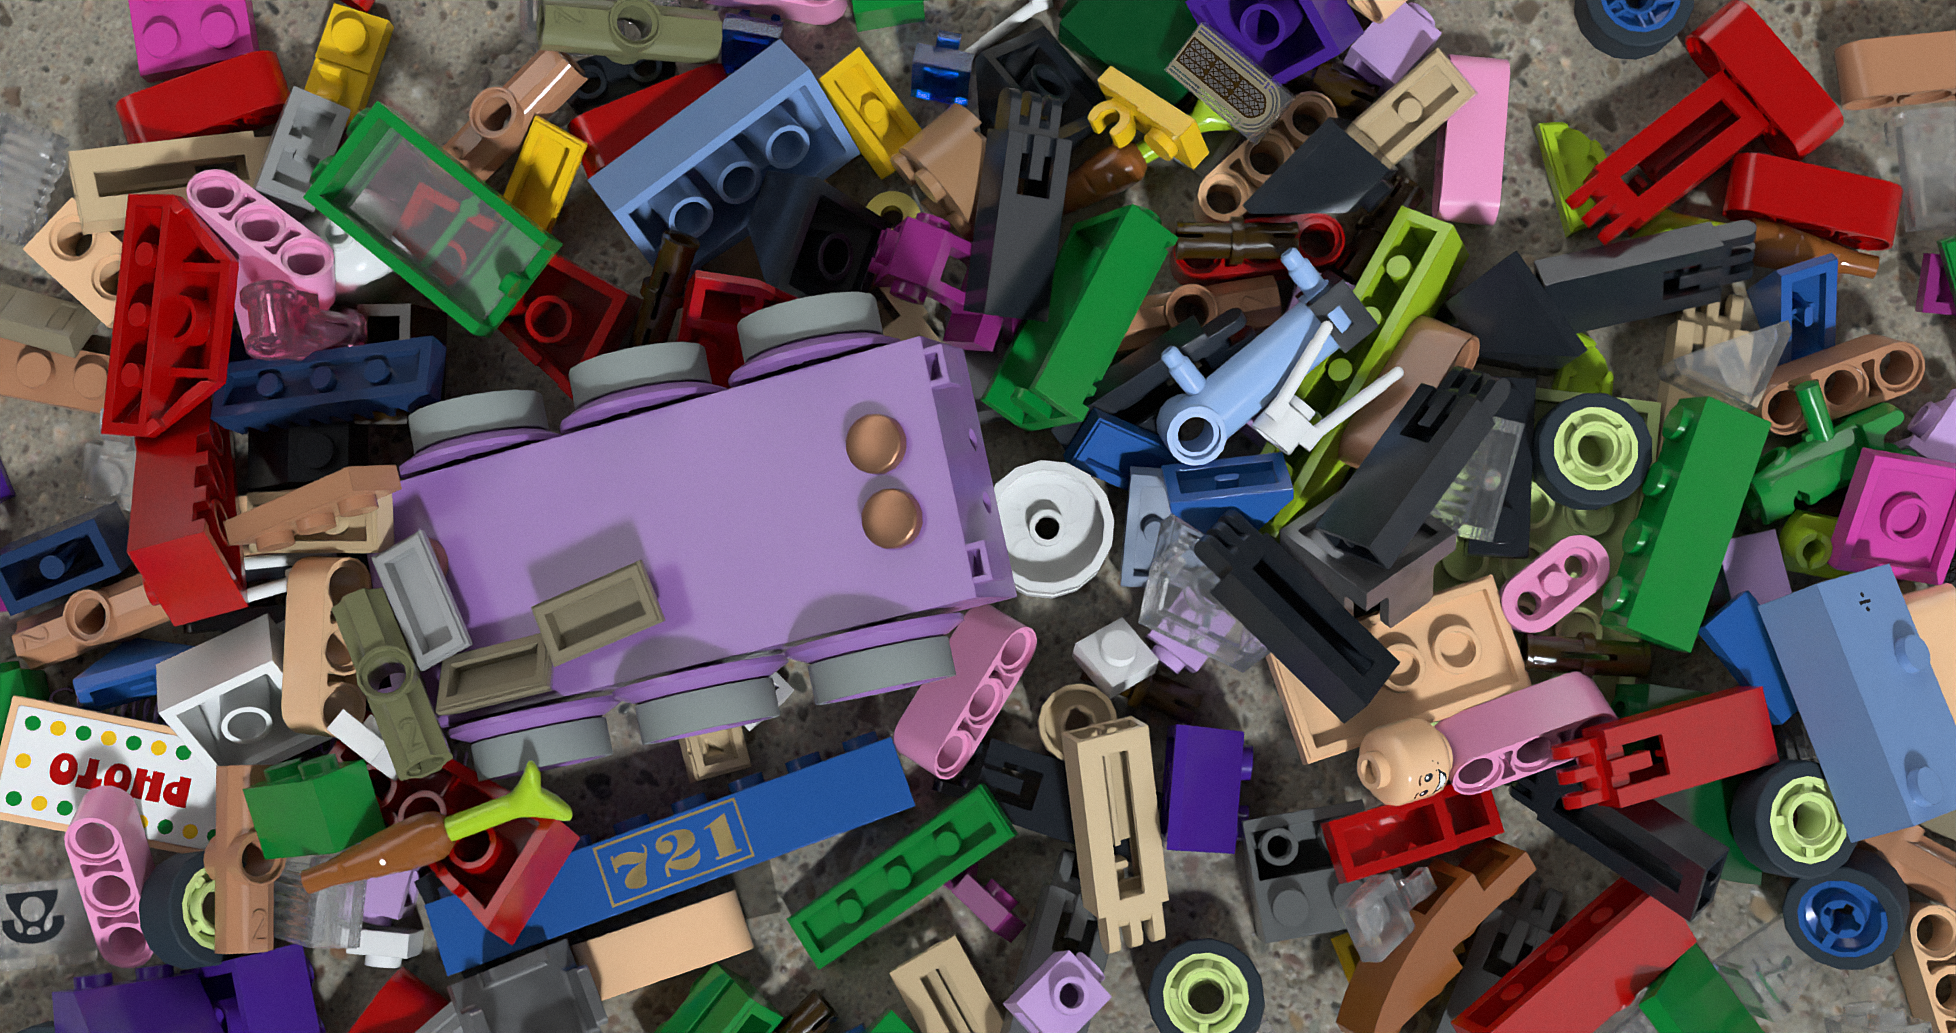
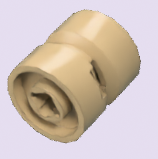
[1037,684,1117,761]

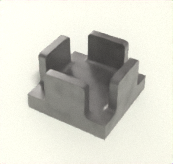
[1279,489,1456,628]
[447,939,608,1033]

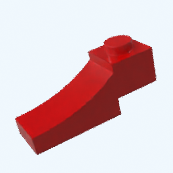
[1320,783,1505,884]

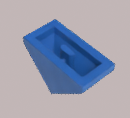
[1746,253,1838,367]
[1162,452,1294,535]
[72,637,195,711]

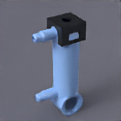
[1156,248,1379,466]

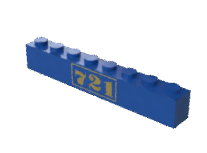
[424,731,916,976]

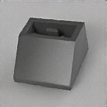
[1241,799,1386,944]

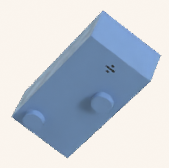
[587,39,861,281]
[1757,563,1956,843]

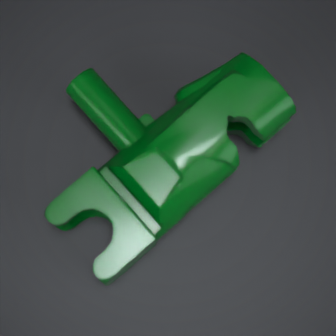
[1743,380,1917,525]

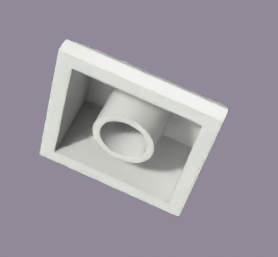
[156,613,333,781]

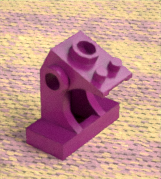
[867,212,1004,351]

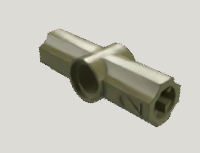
[536,0,722,65]
[331,587,453,781]

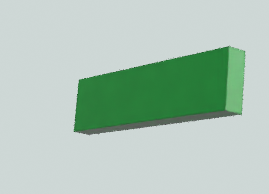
[786,783,1018,970]

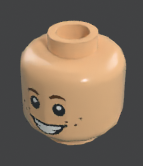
[1357,718,1453,806]

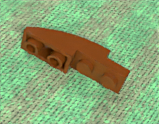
[1336,837,1537,1033]

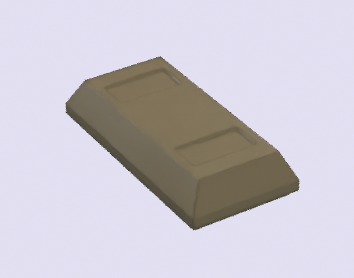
[0,283,101,358]
[531,560,666,667]
[435,633,554,716]

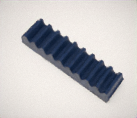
[210,336,447,435]

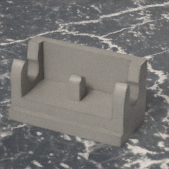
[252,86,351,222]

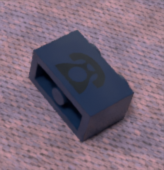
[0,501,133,616]

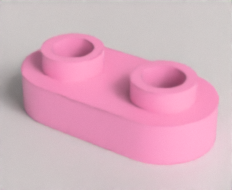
[1499,535,1610,634]

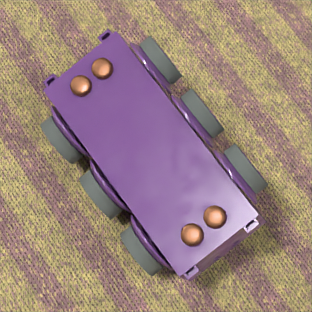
[367,292,1017,782]

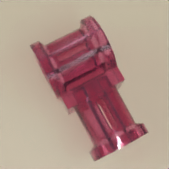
[239,280,367,361]

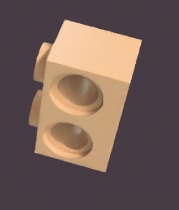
[23,197,123,329]

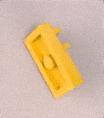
[304,3,394,130]
[817,47,922,180]
[1088,66,1209,170]

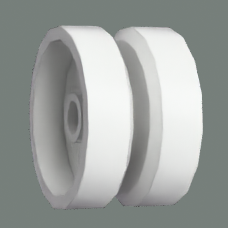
[994,460,1114,599]

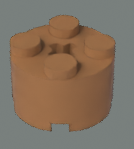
[890,103,1025,243]

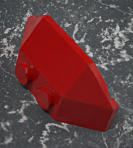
[101,194,239,438]

